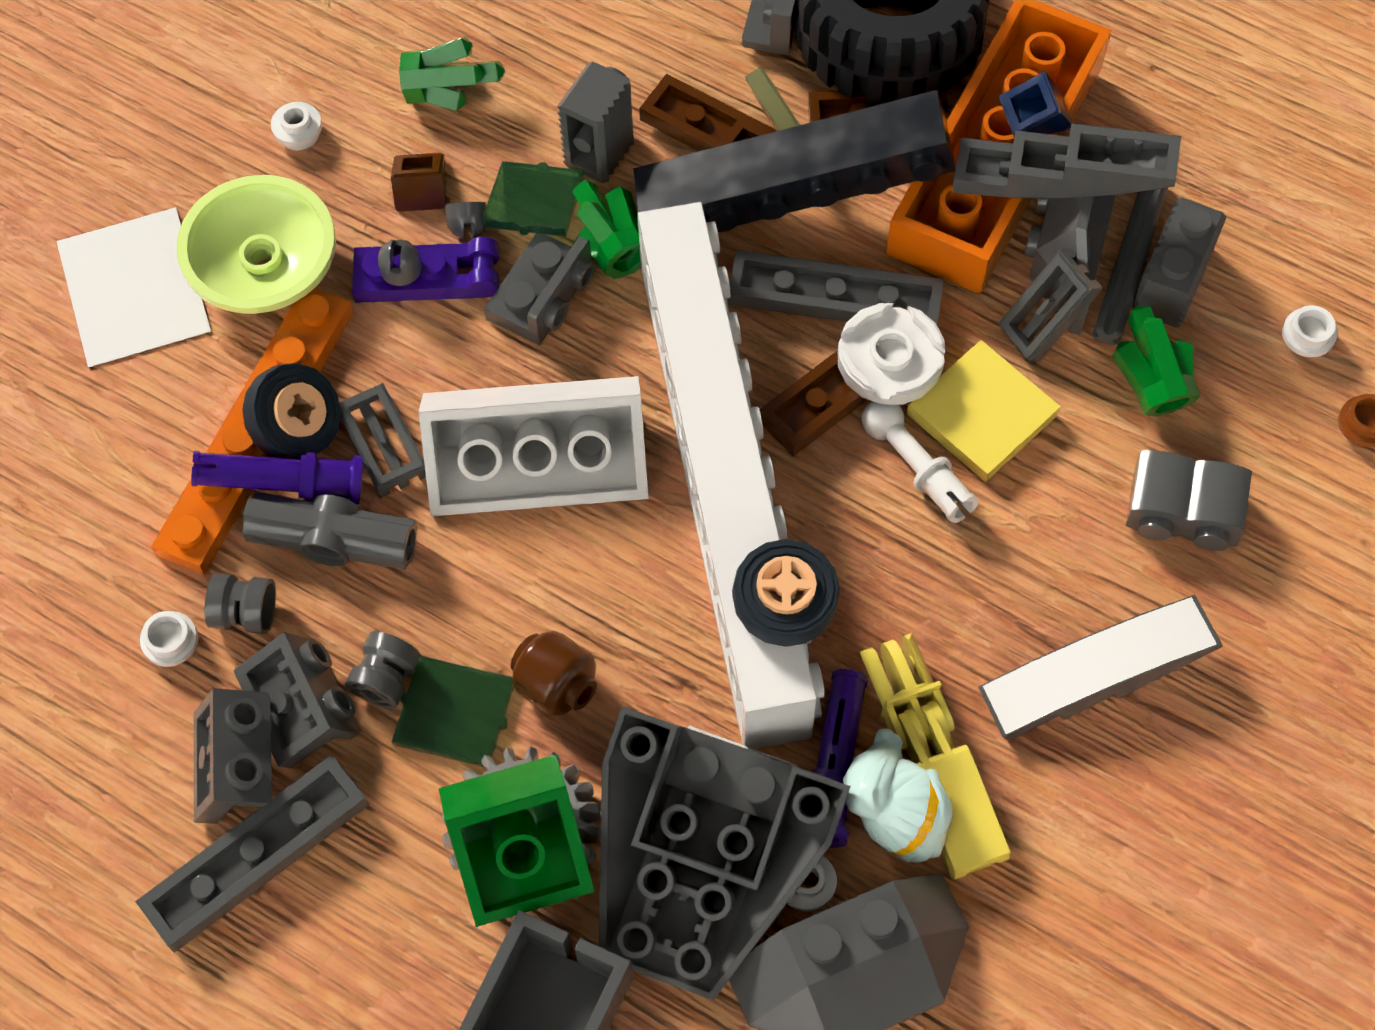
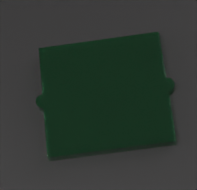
[482,161,584,237]
[391,656,514,767]

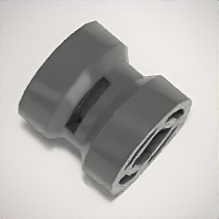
[204,573,276,634]
[345,631,421,709]

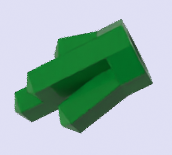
[399,36,505,111]
[572,179,641,279]
[1112,305,1200,417]

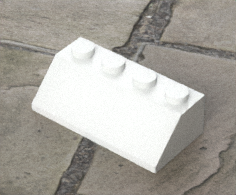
[419,376,649,516]

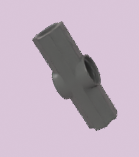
[242,492,418,570]

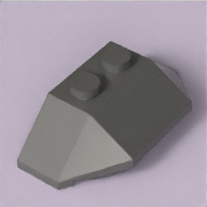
[1024,195,1115,335]
[729,873,969,1030]

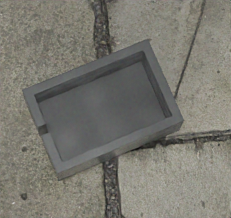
[459,910,633,1030]

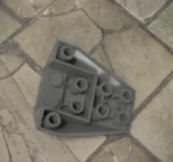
[599,706,851,1000]

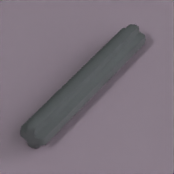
[1092,187,1169,345]

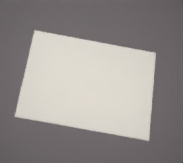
[56,207,211,368]

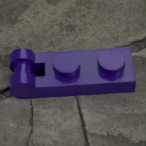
[352,237,499,303]

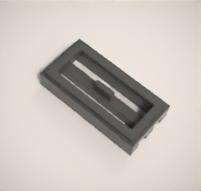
[998,249,1103,363]
[339,383,426,498]

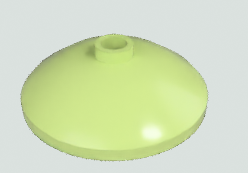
[176,175,336,314]

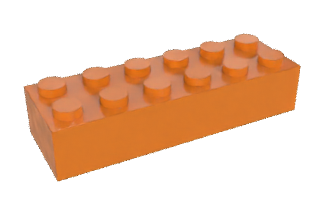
[886,0,1112,295]

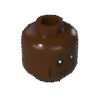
[511,630,597,716]

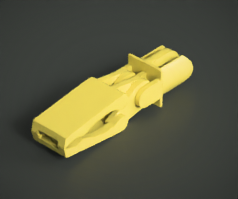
[860,633,1011,880]

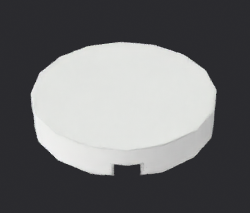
[838,303,945,405]

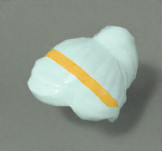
[843,729,953,863]

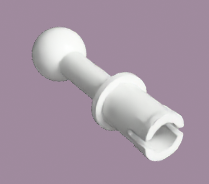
[861,401,978,523]

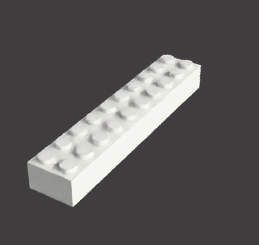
[638,202,824,749]

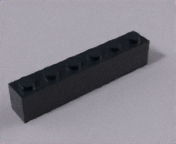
[633,90,956,232]

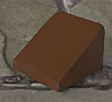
[391,153,446,212]

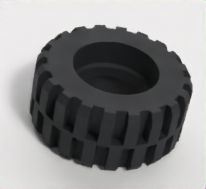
[795,0,989,105]

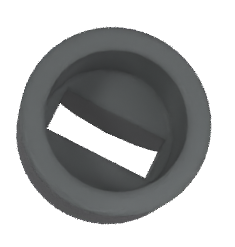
[445,202,487,239]
[378,239,422,286]

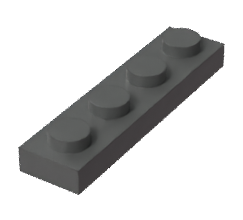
[728,250,944,325]
[135,754,369,953]

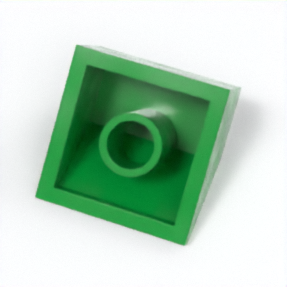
[438,754,595,927]

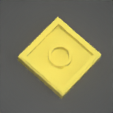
[906,340,1061,483]

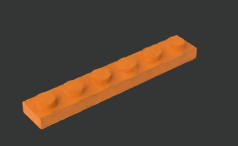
[151,288,354,575]

